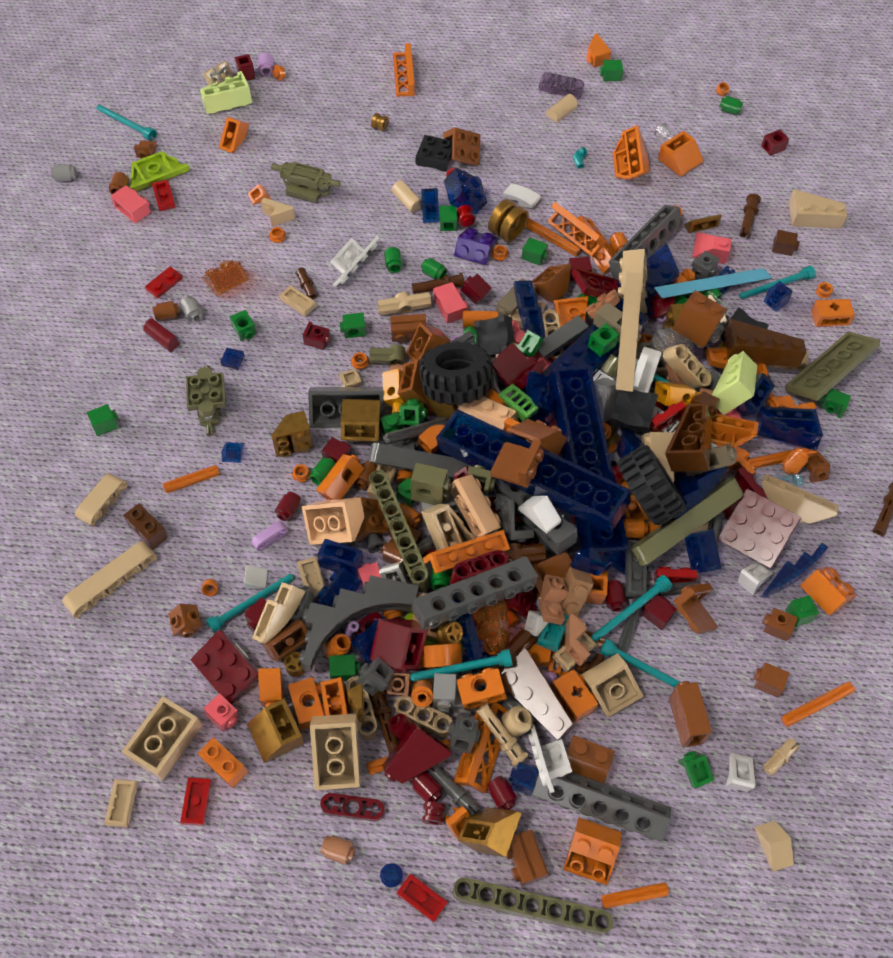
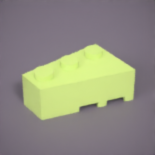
[200,71,252,114]
[712,351,757,415]

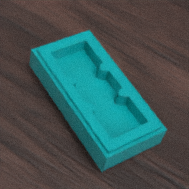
[537,614,569,652]

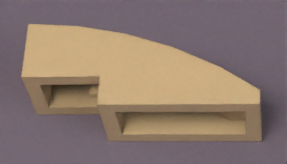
[252,582,305,644]

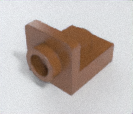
[134,140,157,159]
[805,452,830,483]

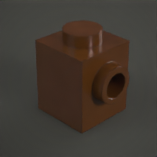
[772,229,800,256]
[691,391,720,418]

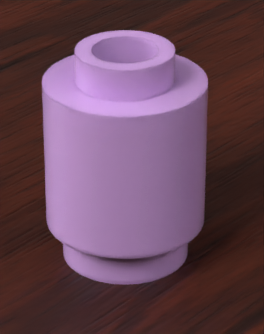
[258,53,274,76]

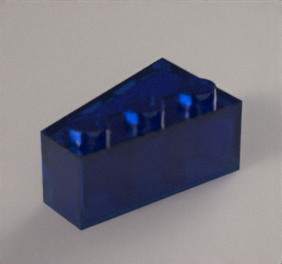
[755,406,823,451]

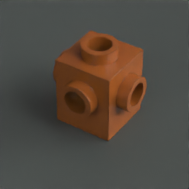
[168,603,202,638]

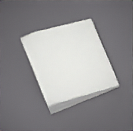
[244,565,268,589]
[525,610,548,636]

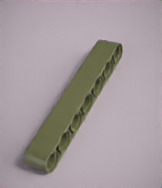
[369,470,431,592]
[630,477,744,566]
[453,878,613,935]

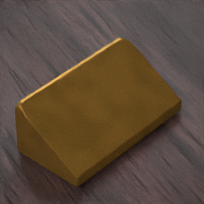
[684,214,722,233]
[347,683,364,723]

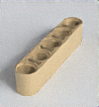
[62,541,157,618]

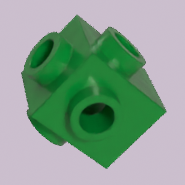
[399,399,427,427]

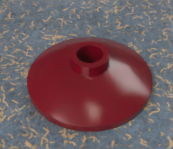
[644,292,675,319]

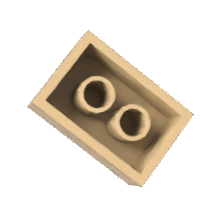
[121,696,202,781]
[310,714,361,790]

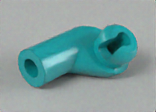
[573,147,587,169]

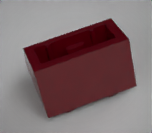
[370,618,428,669]

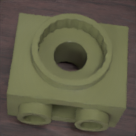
[411,463,450,505]

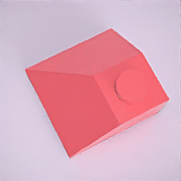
[692,232,732,264]

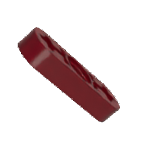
[320,793,385,822]

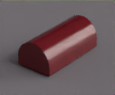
[143,318,179,352]

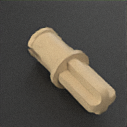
[763,738,799,776]

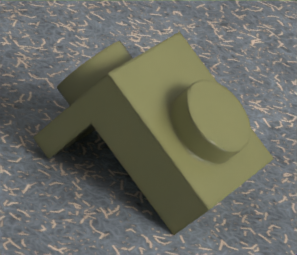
[467,465,495,495]

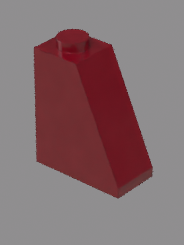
[382,723,452,784]

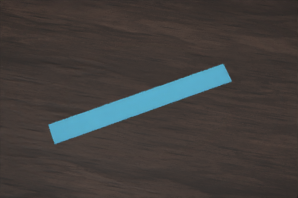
[654,268,772,298]

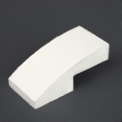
[503,183,541,208]

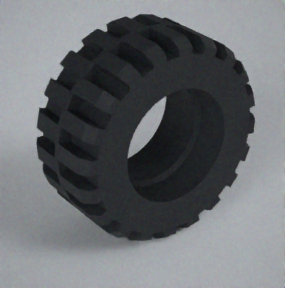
[419,341,493,405]
[618,445,686,525]

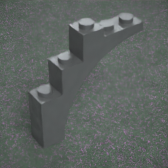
[299,575,419,672]

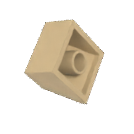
[581,653,644,718]

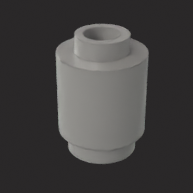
[51,164,77,182]
[180,296,204,322]

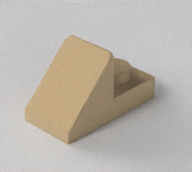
[261,198,295,227]

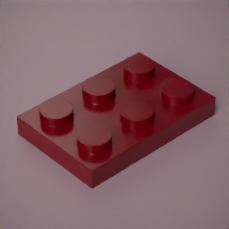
[571,267,623,304]
[190,629,259,705]

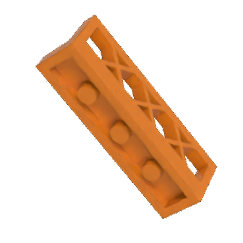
[393,43,415,97]
[547,202,606,258]
[569,215,616,274]
[423,530,510,574]
[453,702,508,793]

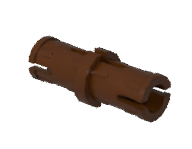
[295,267,318,300]

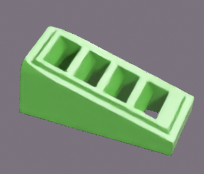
[498,384,540,422]

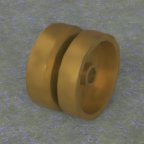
[488,199,529,243]

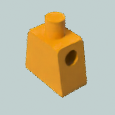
[383,369,406,415]
[654,381,701,406]

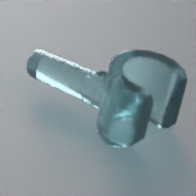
[776,474,803,486]

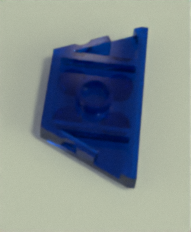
[617,244,679,297]

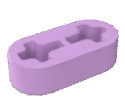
[251,521,288,551]

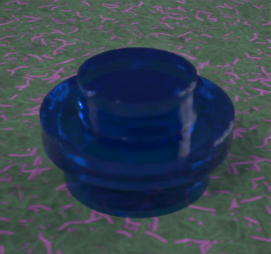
[380,863,403,888]

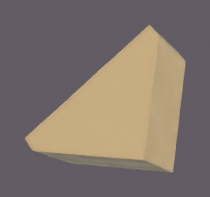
[754,821,794,872]

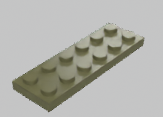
[785,332,880,401]

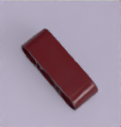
[450,550,508,584]

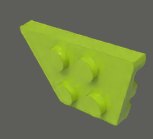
[130,151,190,192]

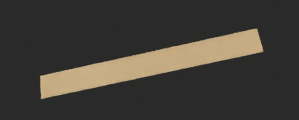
[616,271,643,392]

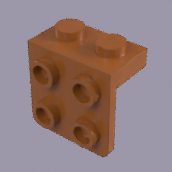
[443,127,481,166]
[491,439,544,488]
[354,496,391,543]
[532,551,574,601]
[673,583,718,634]

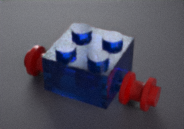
[444,168,487,227]

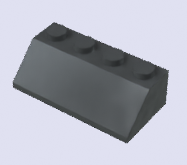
[308,387,384,428]

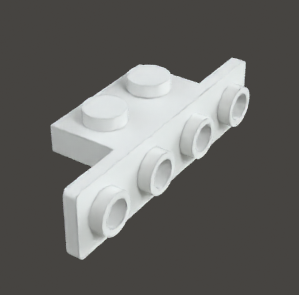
[330,236,379,287]
[633,347,661,393]
[528,724,572,793]

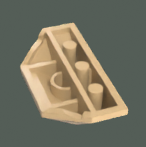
[761,473,839,524]

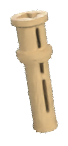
[476,703,528,766]

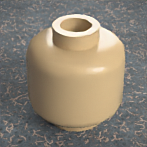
[501,705,533,737]

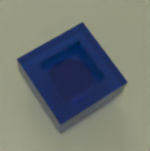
[220,348,245,370]

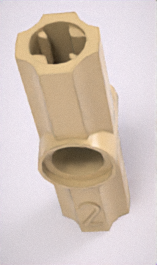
[377,292,431,315]

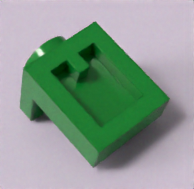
[678,751,714,789]

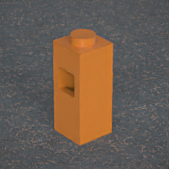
[316,454,365,500]

